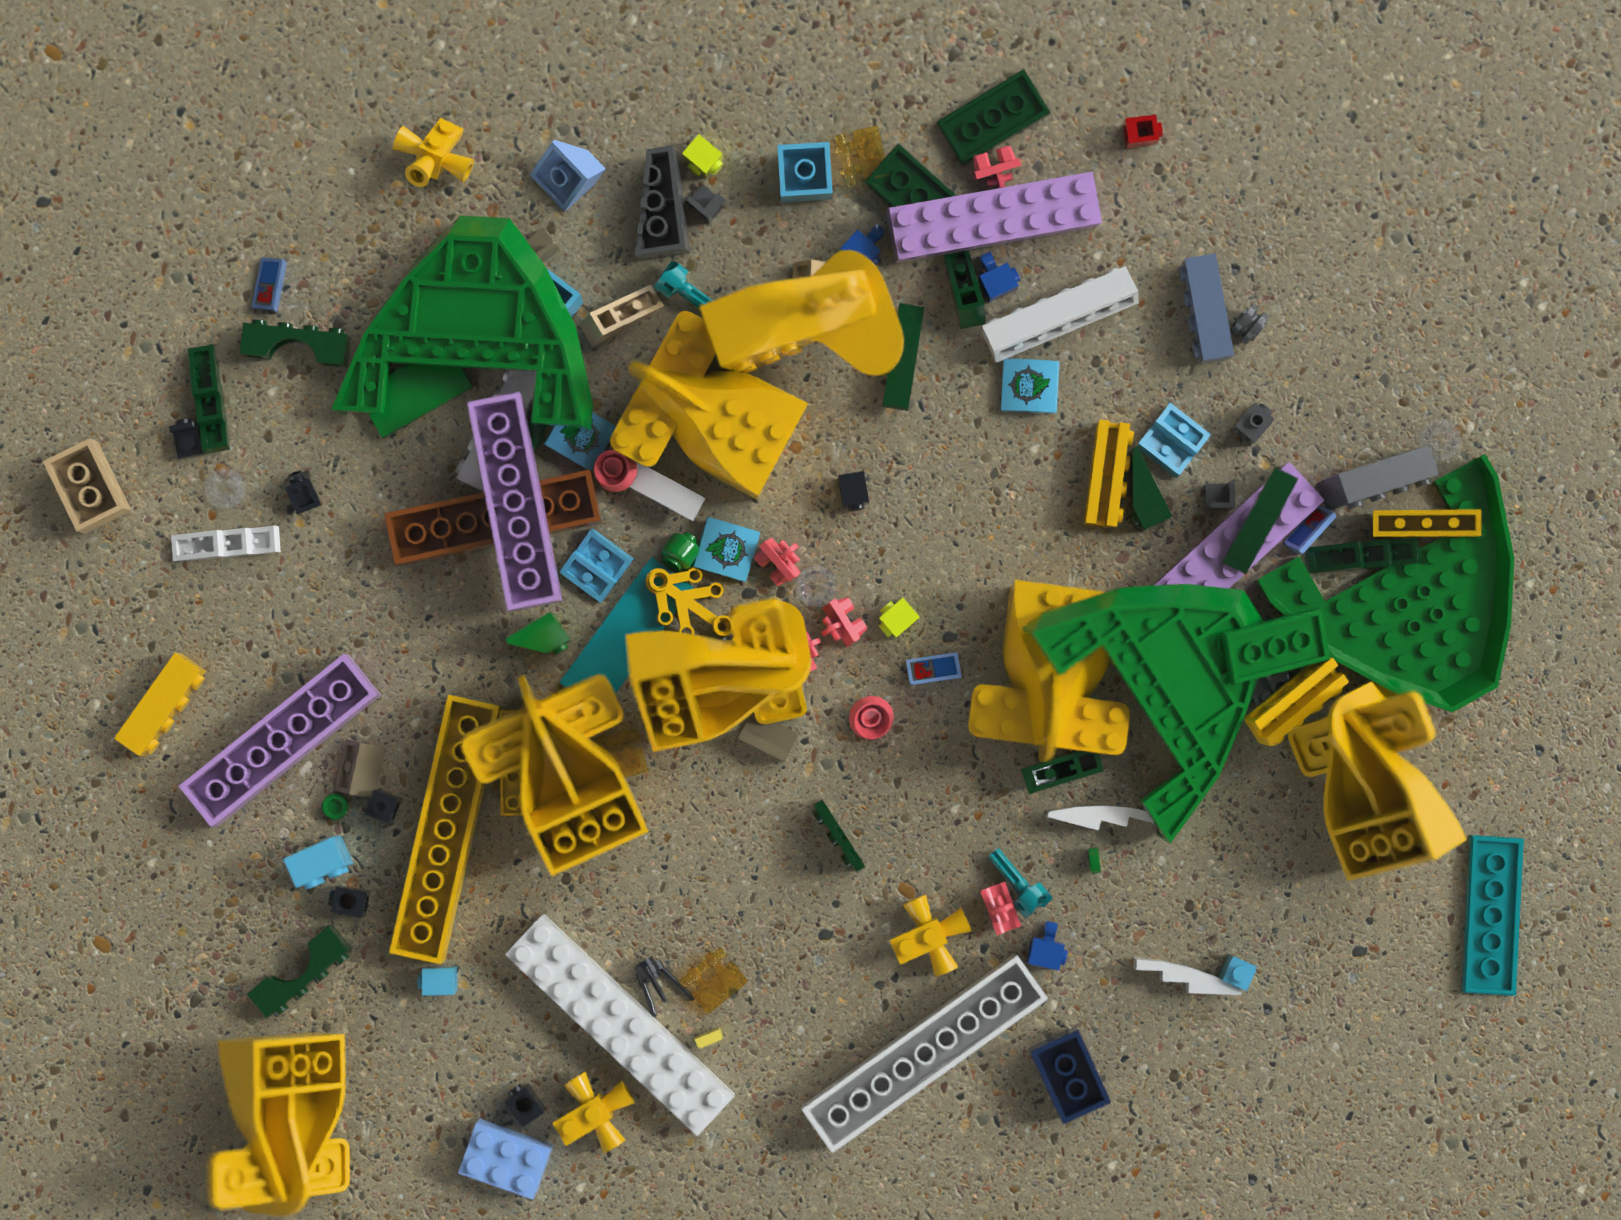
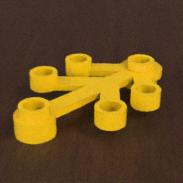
[645,567,732,637]

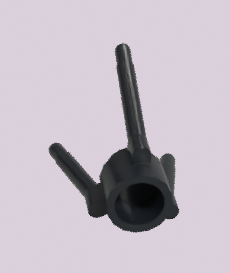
[635,956,695,1017]

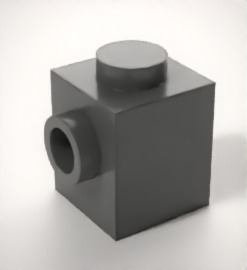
[1231,403,1275,446]

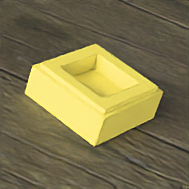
[695,1027,723,1048]

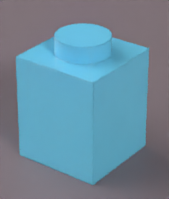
[1218,954,1257,991]
[417,966,457,995]

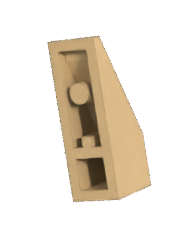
[579,284,664,347]

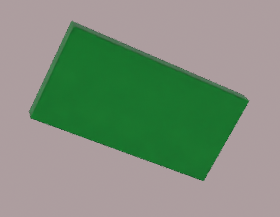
[368,364,473,439]
[1221,608,1330,685]

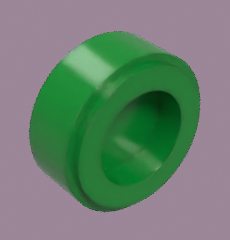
[322,793,349,820]
[1088,847,1101,874]

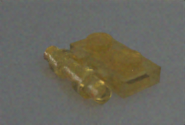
[835,125,889,187]
[591,729,649,778]
[680,947,749,1014]

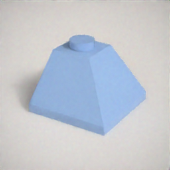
[529,140,605,212]

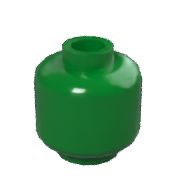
[661,532,700,572]

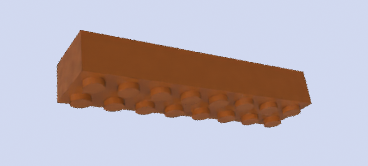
[384,470,603,567]

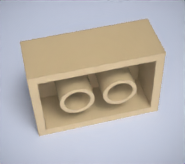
[43,438,132,534]

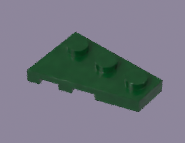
[812,799,865,872]

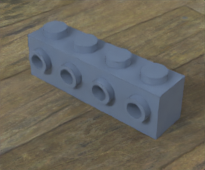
[1179,253,1234,364]

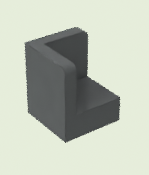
[685,185,726,224]
[1204,482,1235,511]

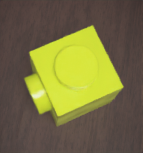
[682,134,723,179]
[878,598,920,639]

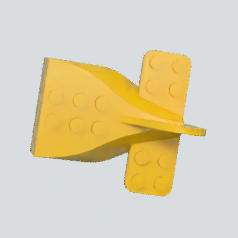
[699,250,904,376]
[610,311,808,500]
[968,580,1130,762]
[626,598,811,752]
[461,674,649,876]
[1288,681,1466,881]
[208,1032,350,1216]

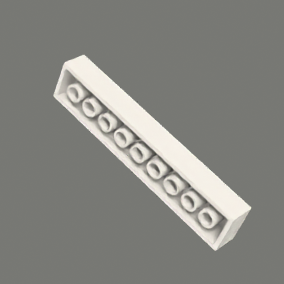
[505,914,735,1136]
[802,953,1048,1153]

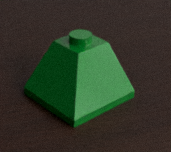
[505,612,571,656]

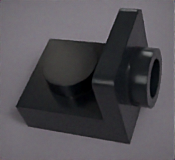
[169,419,206,460]
[284,470,321,515]

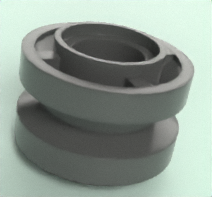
[1230,304,1269,345]

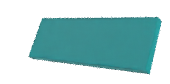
[559,557,694,694]
[1461,835,1524,996]

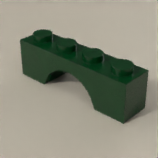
[240,319,351,368]
[247,925,353,1018]

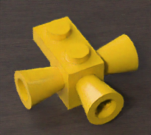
[393,118,474,187]
[889,894,971,977]
[553,1071,635,1154]

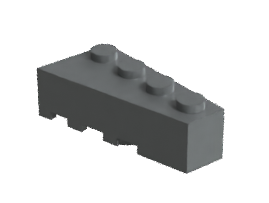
[634,145,691,261]
[1317,445,1439,511]

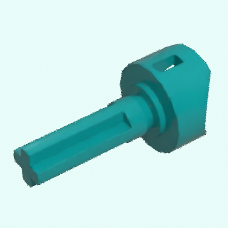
[654,261,714,310]
[988,848,1053,919]

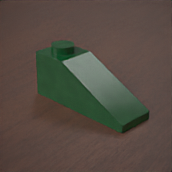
[943,250,986,329]
[1129,446,1172,532]
[1021,750,1104,794]

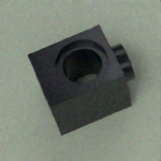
[838,471,869,512]
[365,789,403,823]
[328,885,371,918]
[505,1084,547,1128]

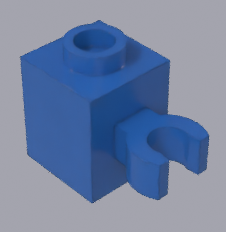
[840,224,885,266]
[978,252,1020,303]
[1026,921,1068,970]

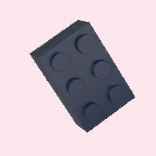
[1028,1026,1112,1125]

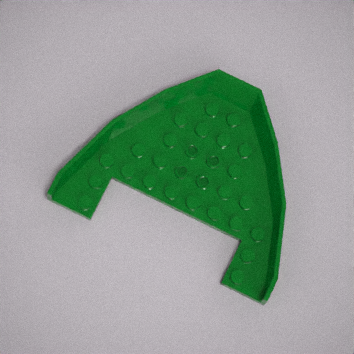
[331,216,593,430]
[1253,454,1515,713]
[1022,584,1263,844]

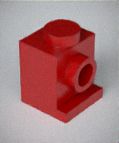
[1122,114,1163,149]

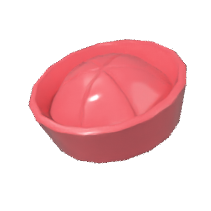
[594,448,637,492]
[849,696,894,740]

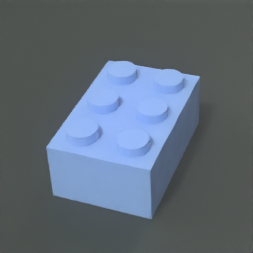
[458,1118,554,1199]

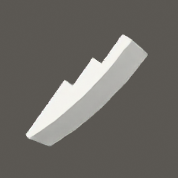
[628,462,706,522]
[171,526,281,561]
[1046,805,1154,830]
[1133,957,1241,995]

